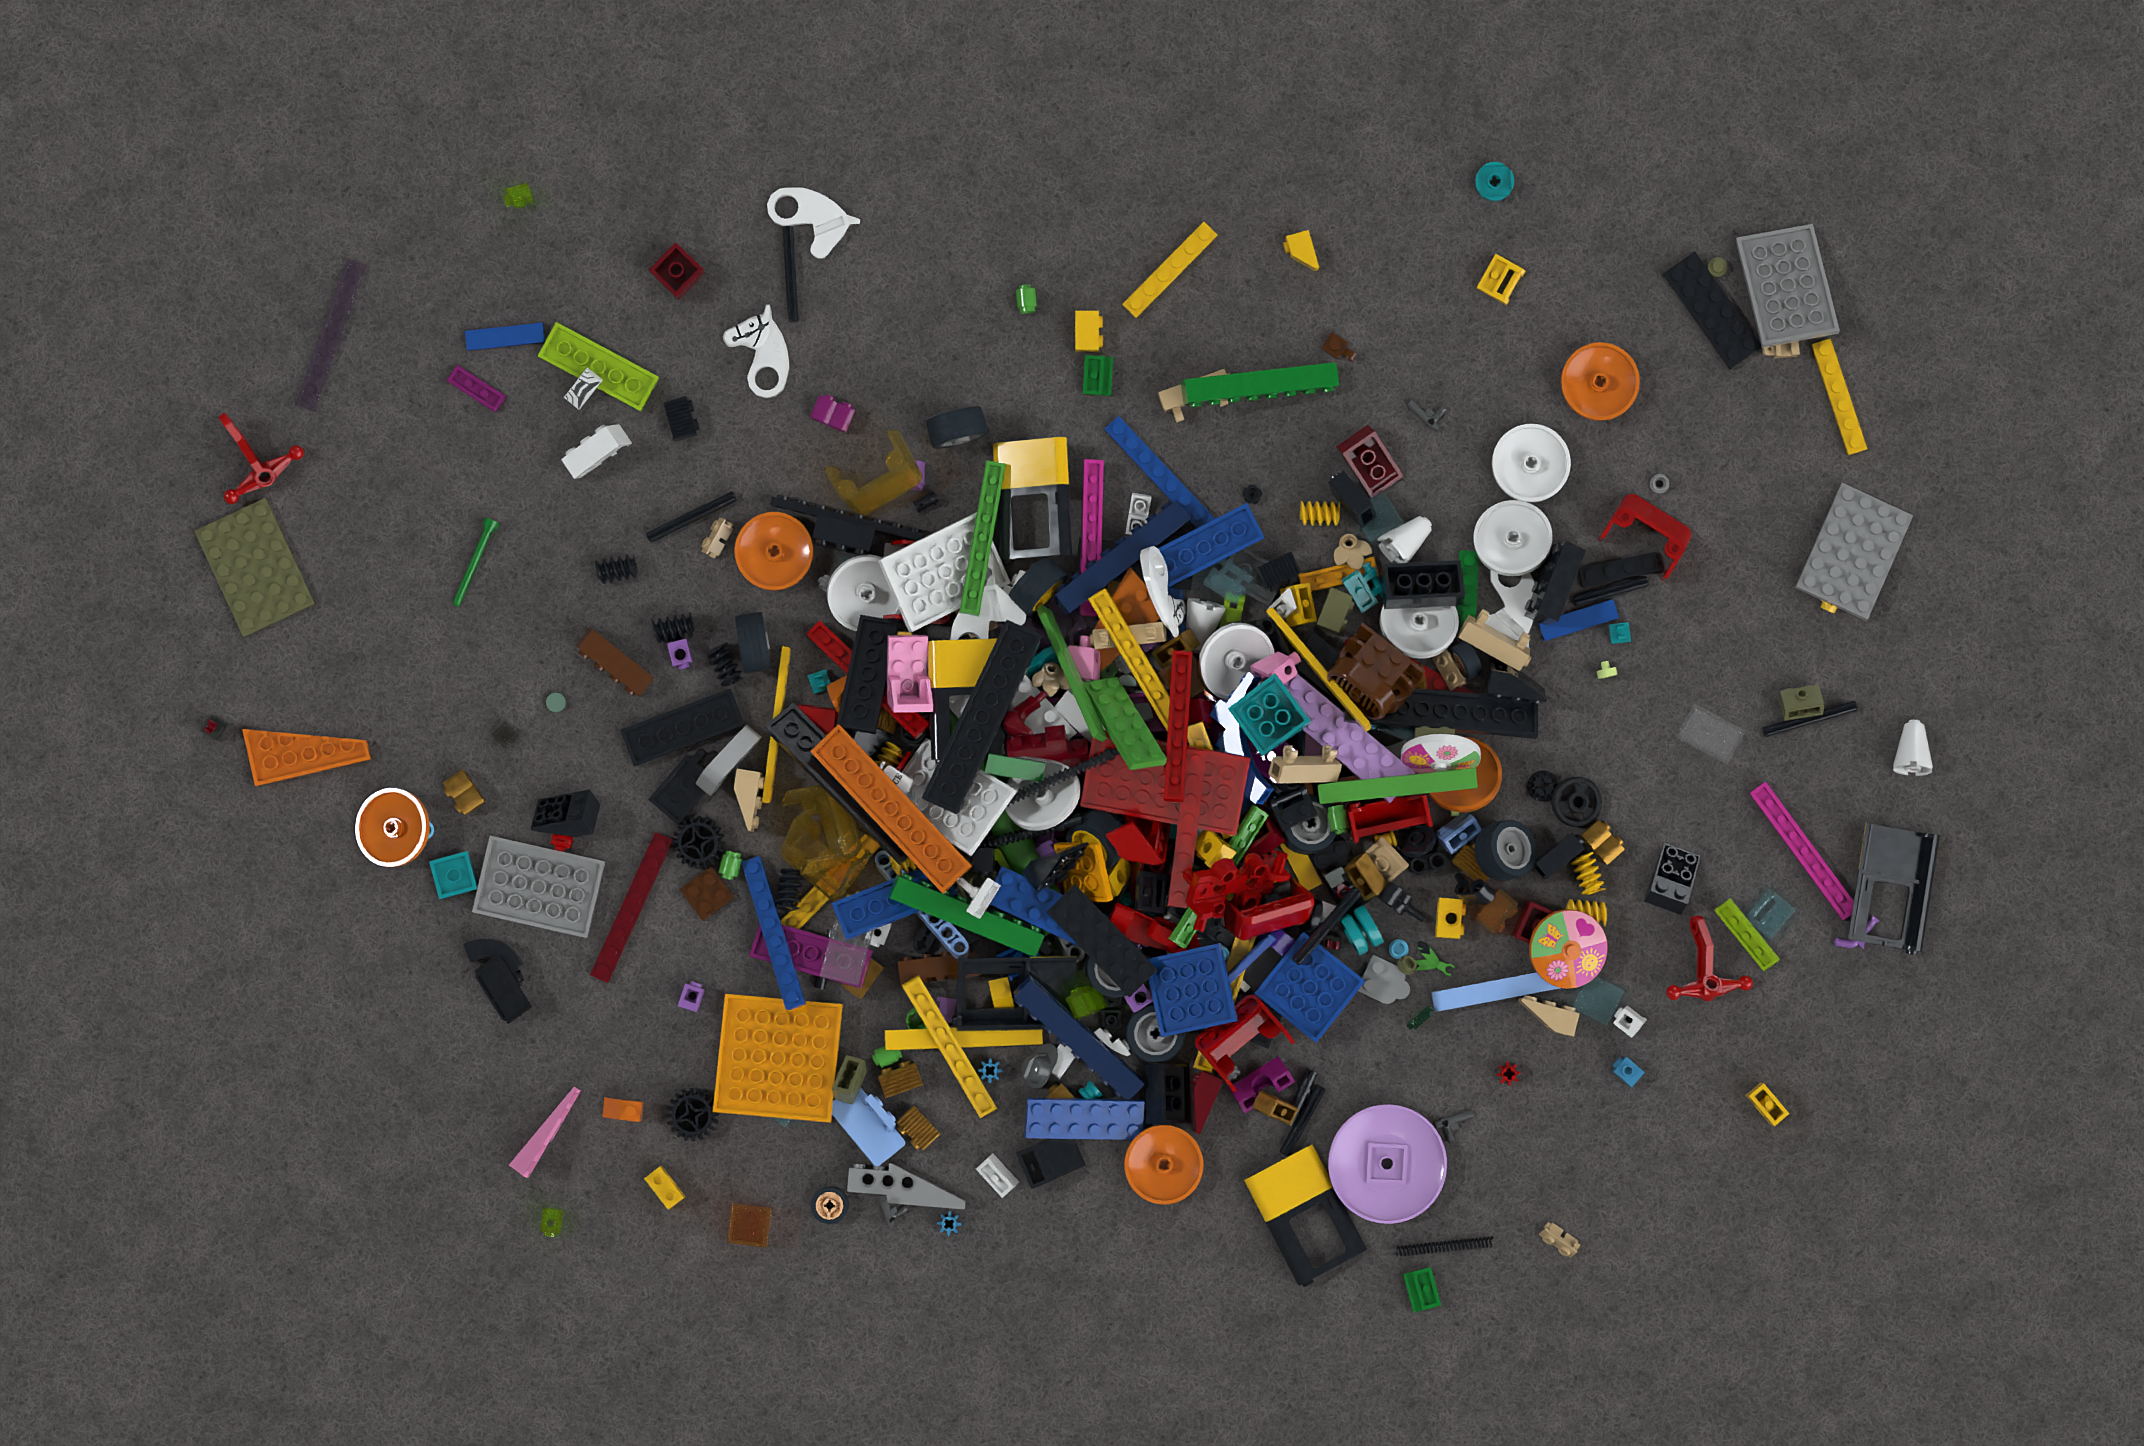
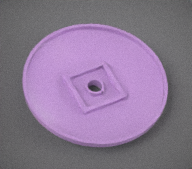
[1328,1104,1447,1224]

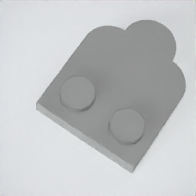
[1358,955,1410,1004]

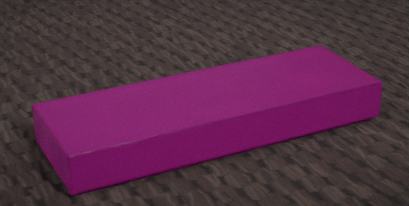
[446,365,506,413]

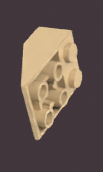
[734,769,765,832]
[1518,995,1580,1037]

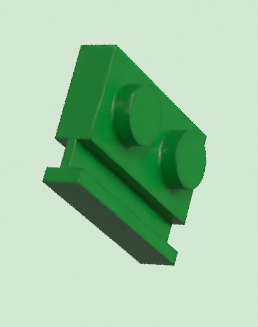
[1083,355,1113,396]
[1403,1267,1441,1313]

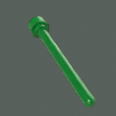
[453,517,500,607]

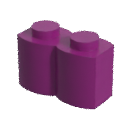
[810,394,855,433]

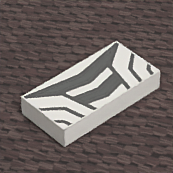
[564,368,603,410]

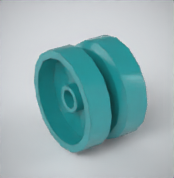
[1339,905,1384,956]

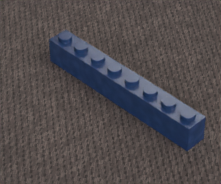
[1052,500,1191,615]
[1013,975,1145,1101]

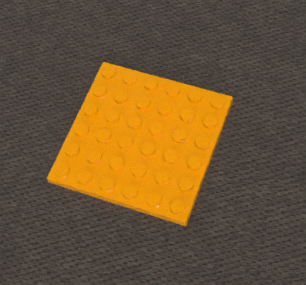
[713,994,843,1123]

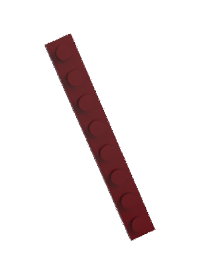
[590,832,673,983]

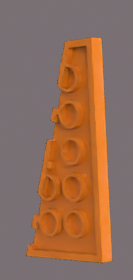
[1091,567,1161,672]
[242,729,371,786]

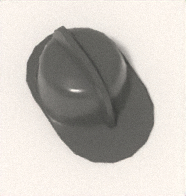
[1021,1043,1058,1089]

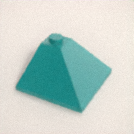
[1227,673,1313,757]

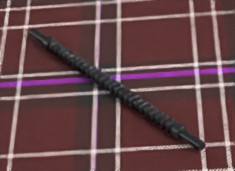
[1007,747,1120,807]
[908,816,1084,868]

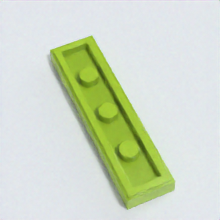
[1714,898,1780,971]

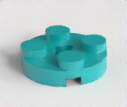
[1475,162,1514,202]

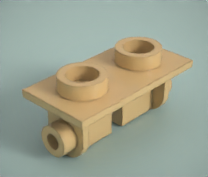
[701,517,733,559]
[1432,649,1466,691]
[1538,1221,1580,1258]

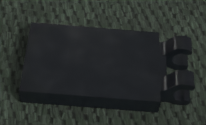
[648,748,707,825]

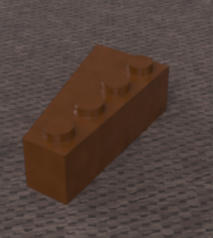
[575,627,654,696]
[898,949,980,985]

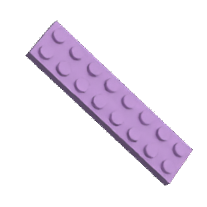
[1285,674,1415,804]

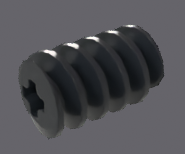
[595,553,638,584]
[652,612,694,643]
[707,642,745,687]
[775,868,804,911]

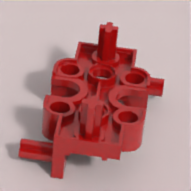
[1182,851,1291,932]

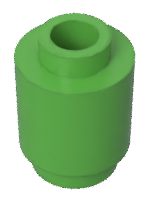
[1016,284,1037,314]
[1327,805,1350,835]
[718,850,742,880]
[872,1046,903,1068]

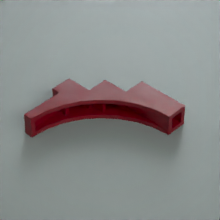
[1007,725,1090,778]

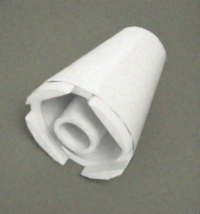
[1377,516,1432,563]
[1186,598,1225,654]
[1893,720,1933,776]

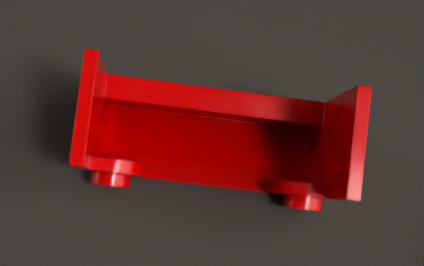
[1597,494,1691,581]
[1346,793,1433,843]
[1106,814,1171,866]
[1223,877,1315,941]
[1195,995,1295,1093]

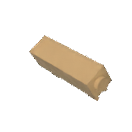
[1158,369,1230,423]
[1458,609,1531,671]
[1090,622,1167,649]
[1268,745,1342,783]

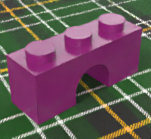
[1229,1056,1295,1113]

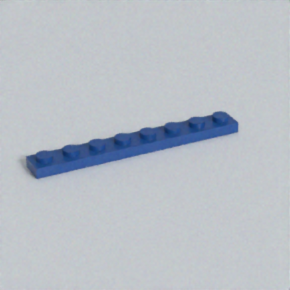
[1104,416,1215,528]
[741,856,806,1011]

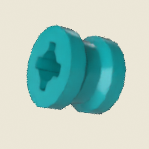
[1078,1080,1102,1099]

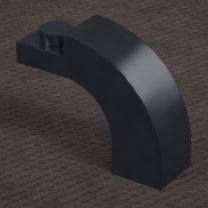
[464,939,524,987]

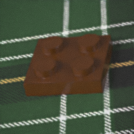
[680,866,735,921]

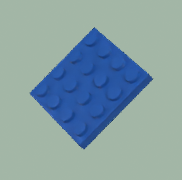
[1254,932,1365,1043]
[1148,943,1238,1037]

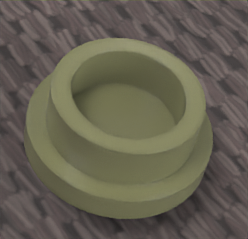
[1707,257,1727,277]
[1397,956,1417,975]

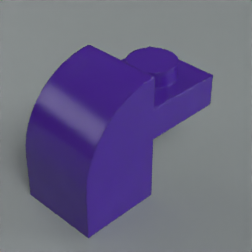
[1256,929,1296,957]

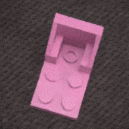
[886,635,933,713]

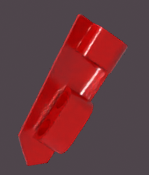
[1109,902,1200,953]

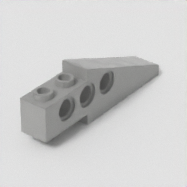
[847,1162,966,1209]

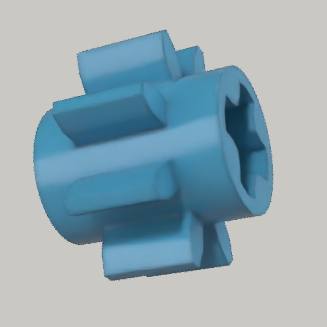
[978,1058,1003,1083]
[937,1211,962,1236]

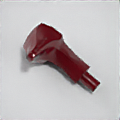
[1002,690,1047,737]

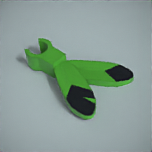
[1415,941,1455,976]

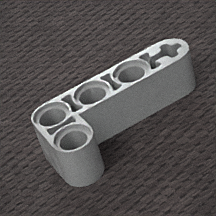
[696,725,762,796]

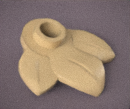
[1334,534,1372,570]
[1032,662,1070,697]

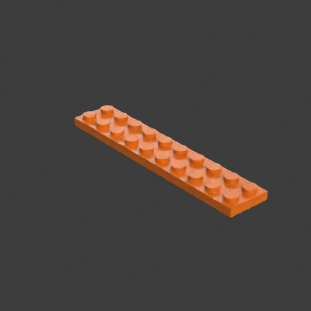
[810,724,972,894]

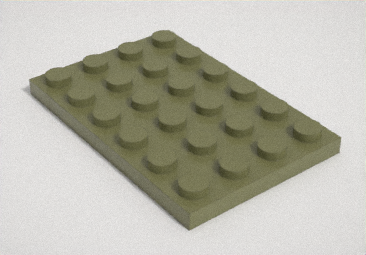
[194,498,315,637]

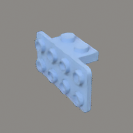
[832,1087,905,1167]

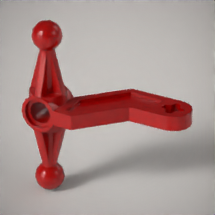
[218,412,304,504]
[1666,915,1753,1001]

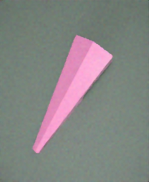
[509,1087,581,1178]

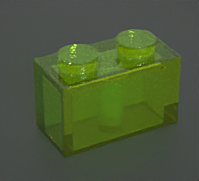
[1065,985,1108,1020]

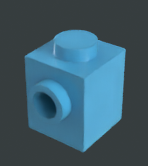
[1612,1056,1645,1087]

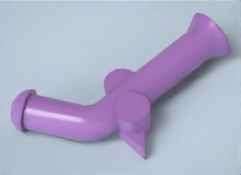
[1834,914,1880,949]

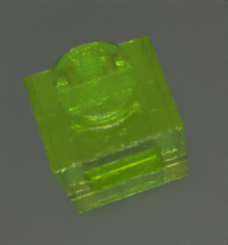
[503,183,535,209]
[540,1207,565,1237]

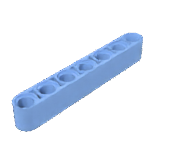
[875,851,969,959]
[1431,973,1559,1012]

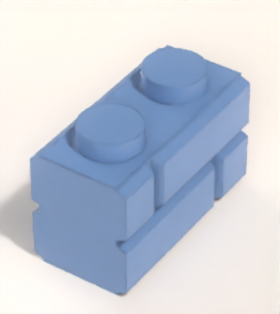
[1435,812,1482,855]

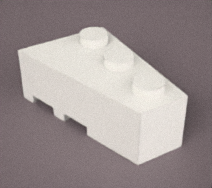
[561,424,632,479]

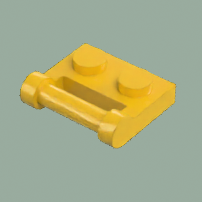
[1476,254,1526,305]

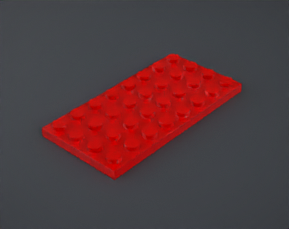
[1080,730,1251,836]

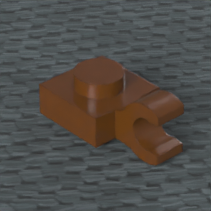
[1321,332,1356,362]

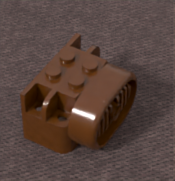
[1327,622,1425,720]

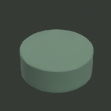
[546,693,566,713]

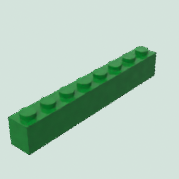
[1181,362,1339,408]
[888,873,1045,957]

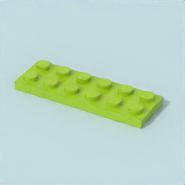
[538,322,659,412]

